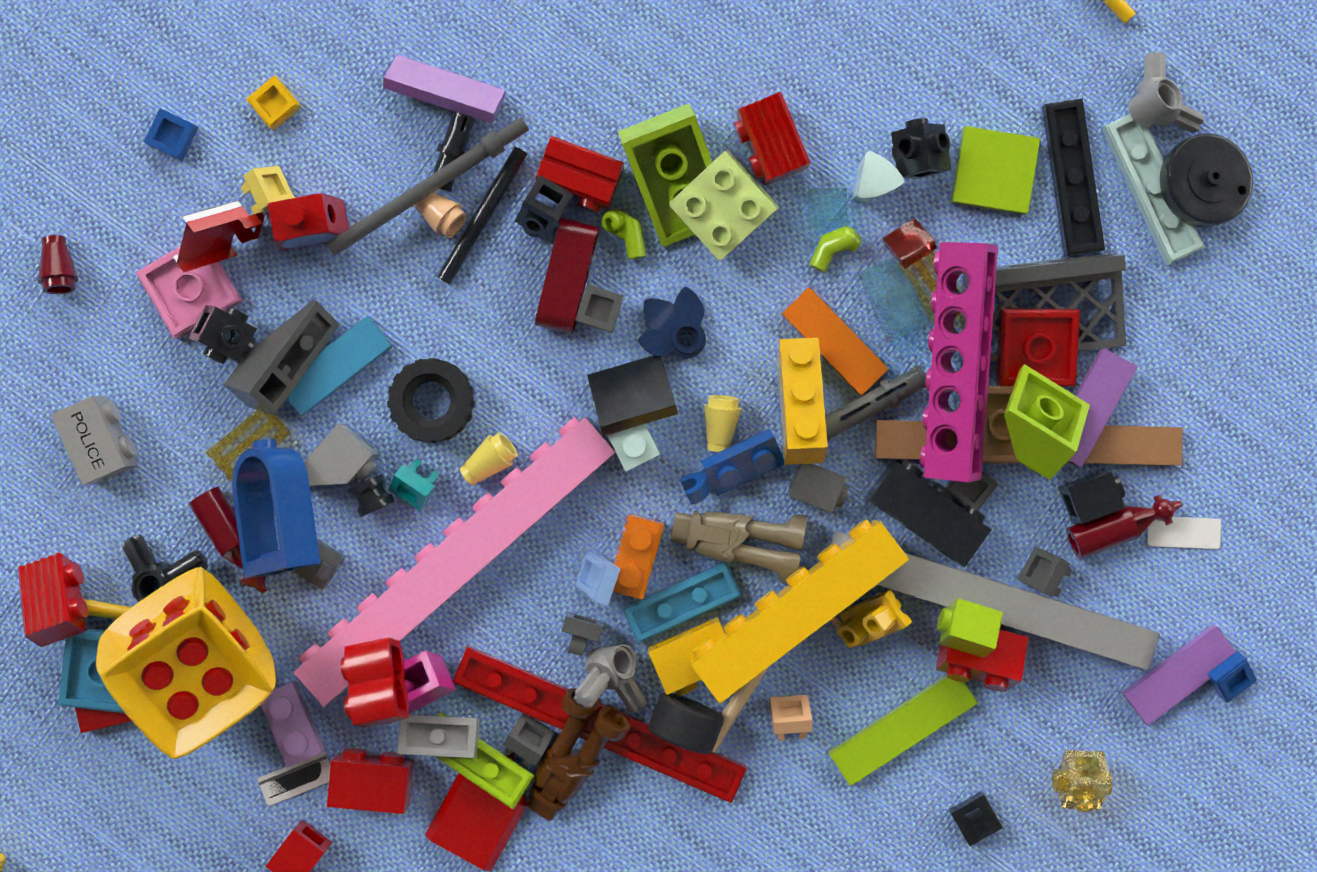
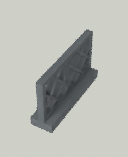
[962,253,1126,362]

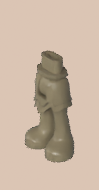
[670,511,808,586]

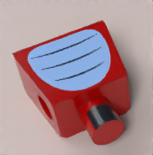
[267,193,349,251]

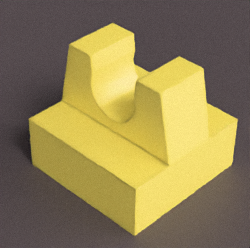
[241,166,294,214]

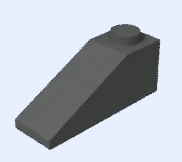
[223,300,340,415]

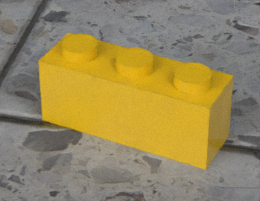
[777,338,828,465]

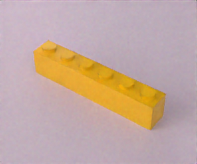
[690,519,910,704]

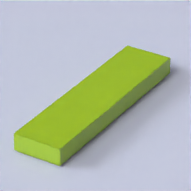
[828,675,978,786]

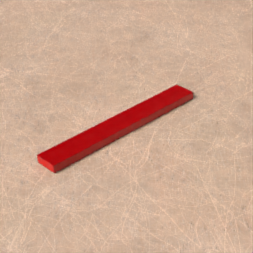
[452,645,747,803]

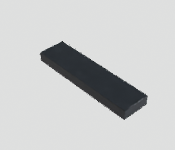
[1042,98,1105,257]

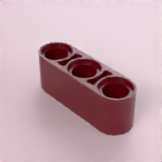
[535,218,599,335]

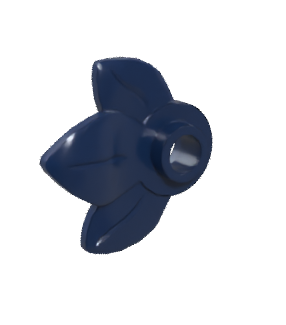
[638,287,706,359]

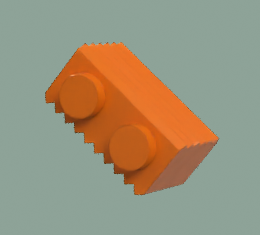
[613,513,664,599]

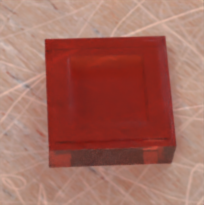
[882,218,937,269]

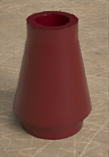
[38,235,79,294]

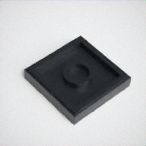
[587,355,678,436]

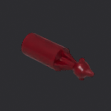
[188,486,267,594]
[1066,495,1183,560]

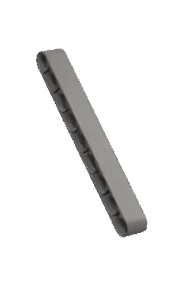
[830,530,1160,670]

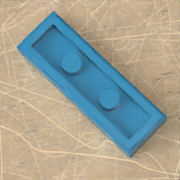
[287,316,393,416]
[622,562,742,643]

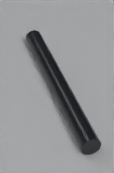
[437,146,528,285]

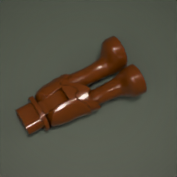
[527,688,630,821]

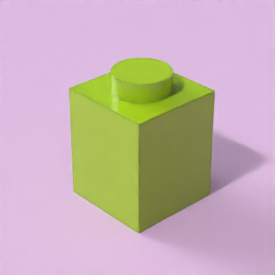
[937,598,1003,658]

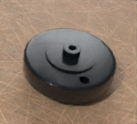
[1160,133,1253,228]

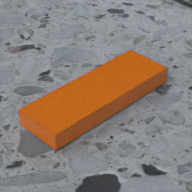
[781,287,889,396]

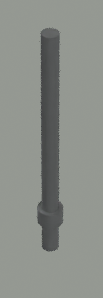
[326,117,529,256]

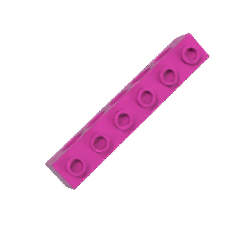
[920,242,998,482]

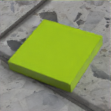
[950,126,1041,215]

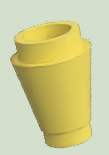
[704,395,742,452]
[460,432,518,486]

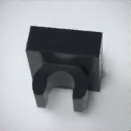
[948,791,1003,847]

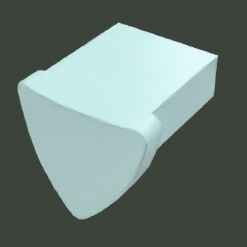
[852,151,904,203]

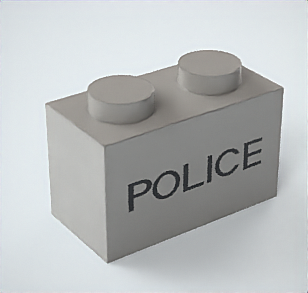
[51,396,138,485]

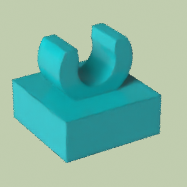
[389,459,438,512]

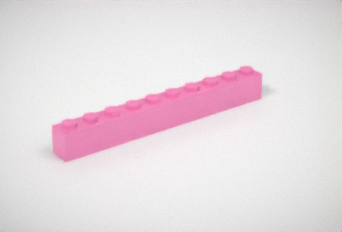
[293,417,616,707]

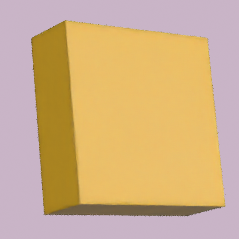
[246,75,302,131]

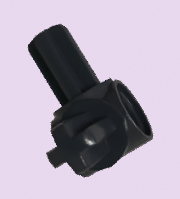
[122,535,208,602]

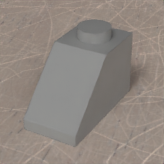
[304,424,380,486]

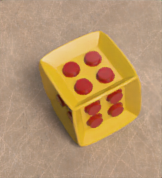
[96,567,276,759]

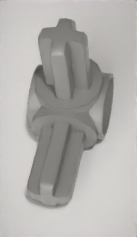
[1128,52,1205,133]
[574,644,647,713]

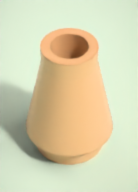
[413,192,467,238]

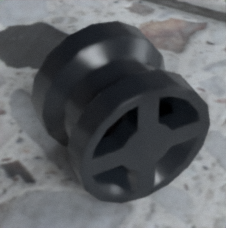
[347,474,395,518]

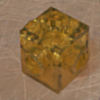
[1052,750,1112,812]

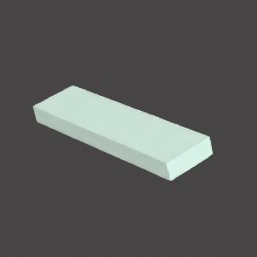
[1101,114,1205,265]

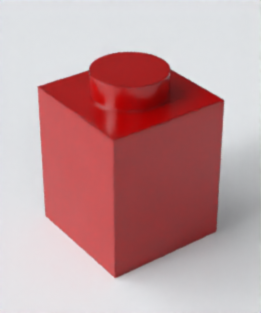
[265,820,333,872]

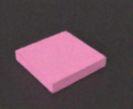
[136,247,243,339]

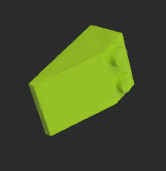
[618,103,712,248]

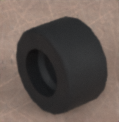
[648,693,724,754]

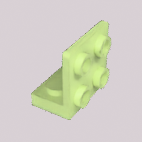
[669,151,780,260]

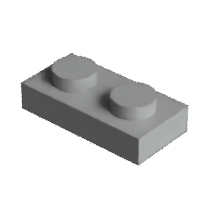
[397,715,480,758]

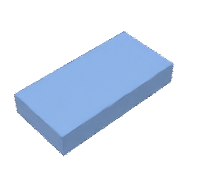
[575,551,620,606]

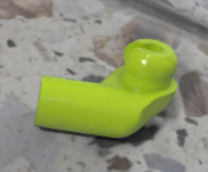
[602,209,646,260]
[808,226,862,273]

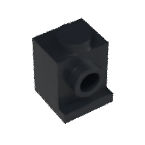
[514,175,573,241]

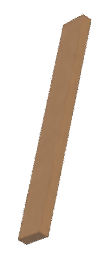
[874,420,1183,465]

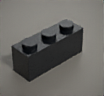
[865,460,992,567]

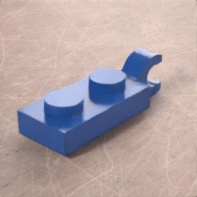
[680,429,785,505]

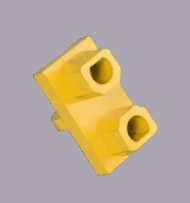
[837,589,912,648]

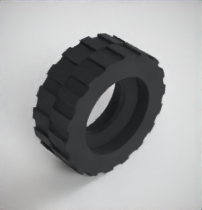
[387,358,476,443]

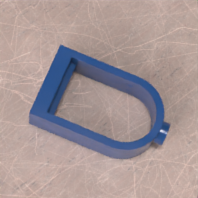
[232,439,321,579]

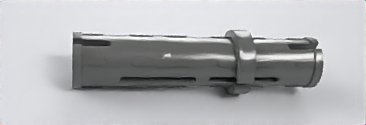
[825,365,926,441]

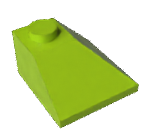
[1004,364,1090,480]

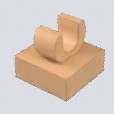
[770,695,812,741]

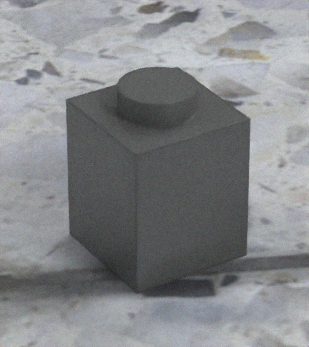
[786,464,849,513]

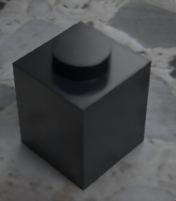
[1058,471,1125,524]

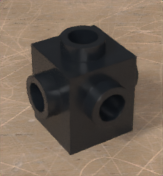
[891,118,952,179]
[188,305,257,365]

